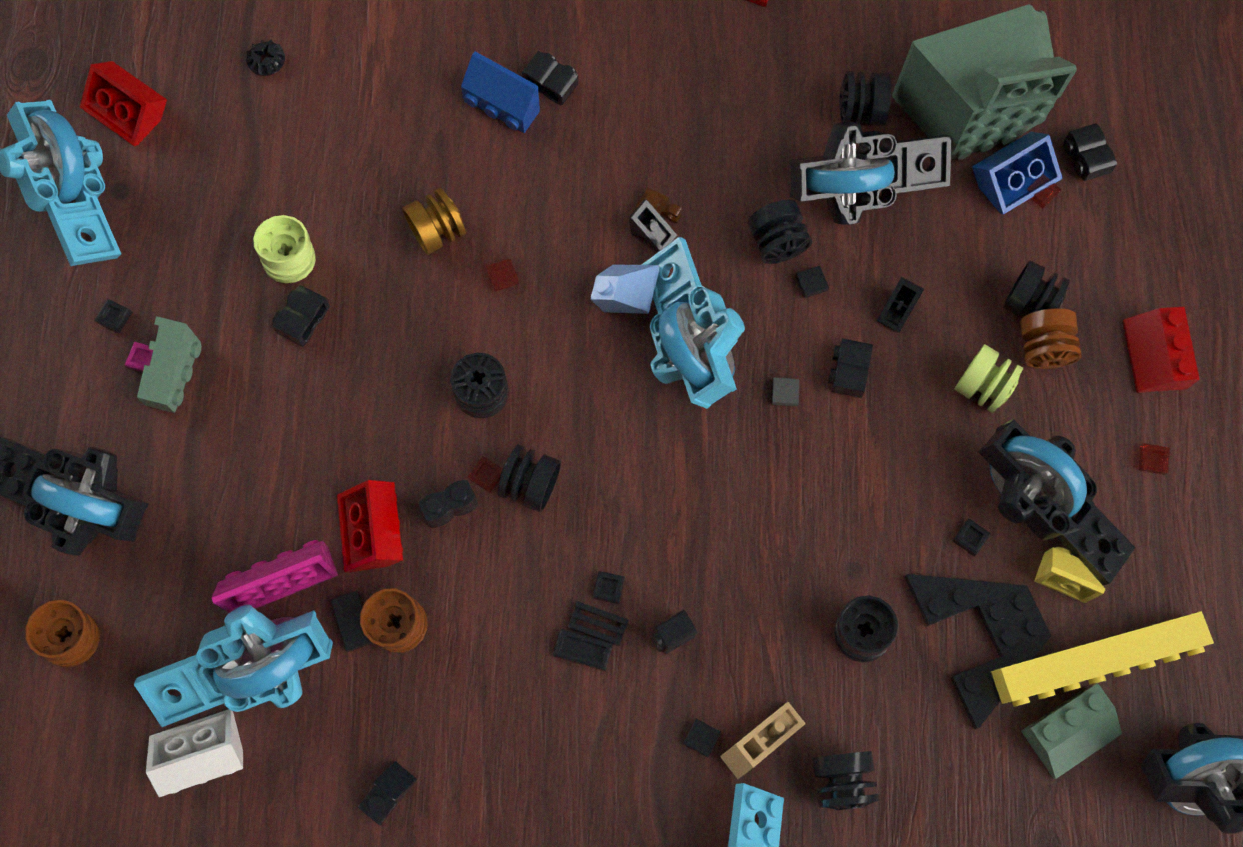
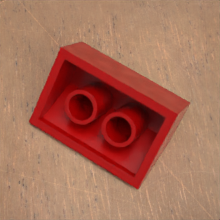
[80,61,167,146]
[1123,307,1200,393]
[337,480,403,573]

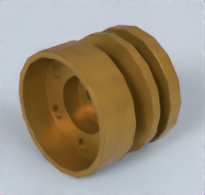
[402,187,466,255]

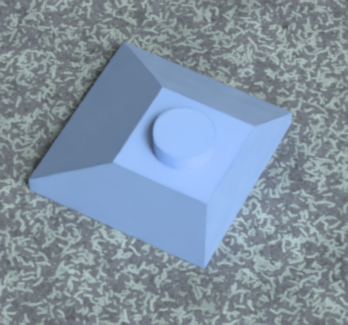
[591,265,660,314]

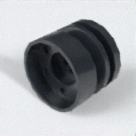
[839,71,891,126]
[748,199,812,264]
[1003,260,1070,315]
[450,352,509,419]
[498,444,561,512]
[834,595,898,663]
[812,751,879,810]

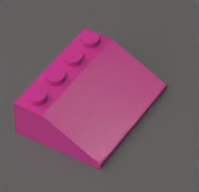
[212,540,338,613]

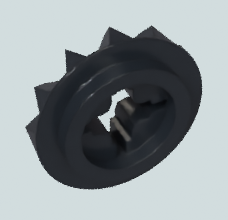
[246,39,285,76]

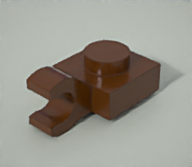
[636,188,682,223]

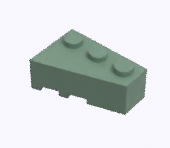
[137,316,201,413]

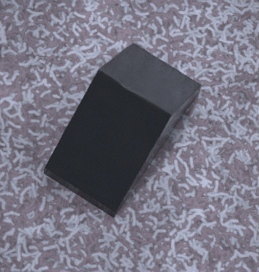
[877,277,924,333]

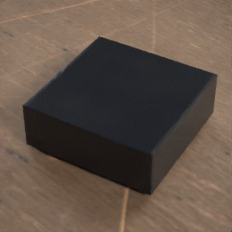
[795,266,829,298]
[95,299,133,334]
[952,518,991,557]
[593,571,625,604]
[683,719,721,758]

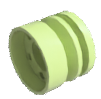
[253,215,316,283]
[954,344,1023,414]

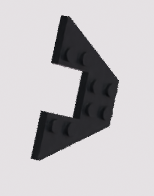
[905,574,1051,729]

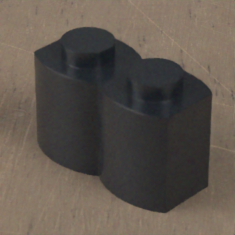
[522,51,578,105]
[1064,123,1117,181]
[273,285,330,347]
[828,338,873,398]
[419,480,478,528]
[651,609,697,654]

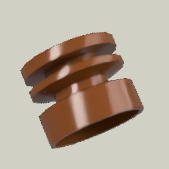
[1020,309,1082,369]
[360,588,428,653]
[26,600,100,668]

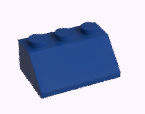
[461,51,540,133]
[972,131,1063,215]

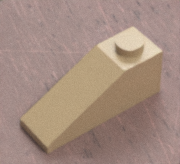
[720,702,806,779]

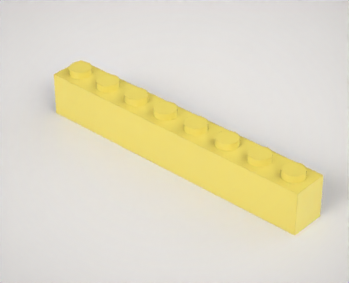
[991,611,1214,707]

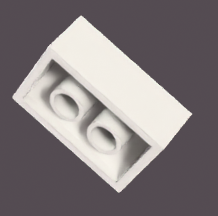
[146,709,243,797]

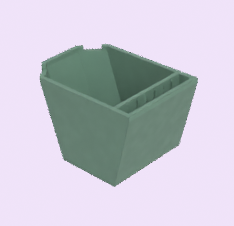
[892,4,1058,160]

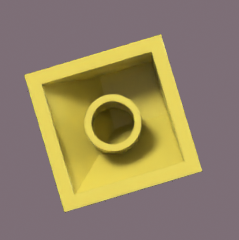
[1034,547,1105,603]

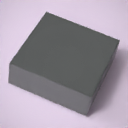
[772,378,799,406]

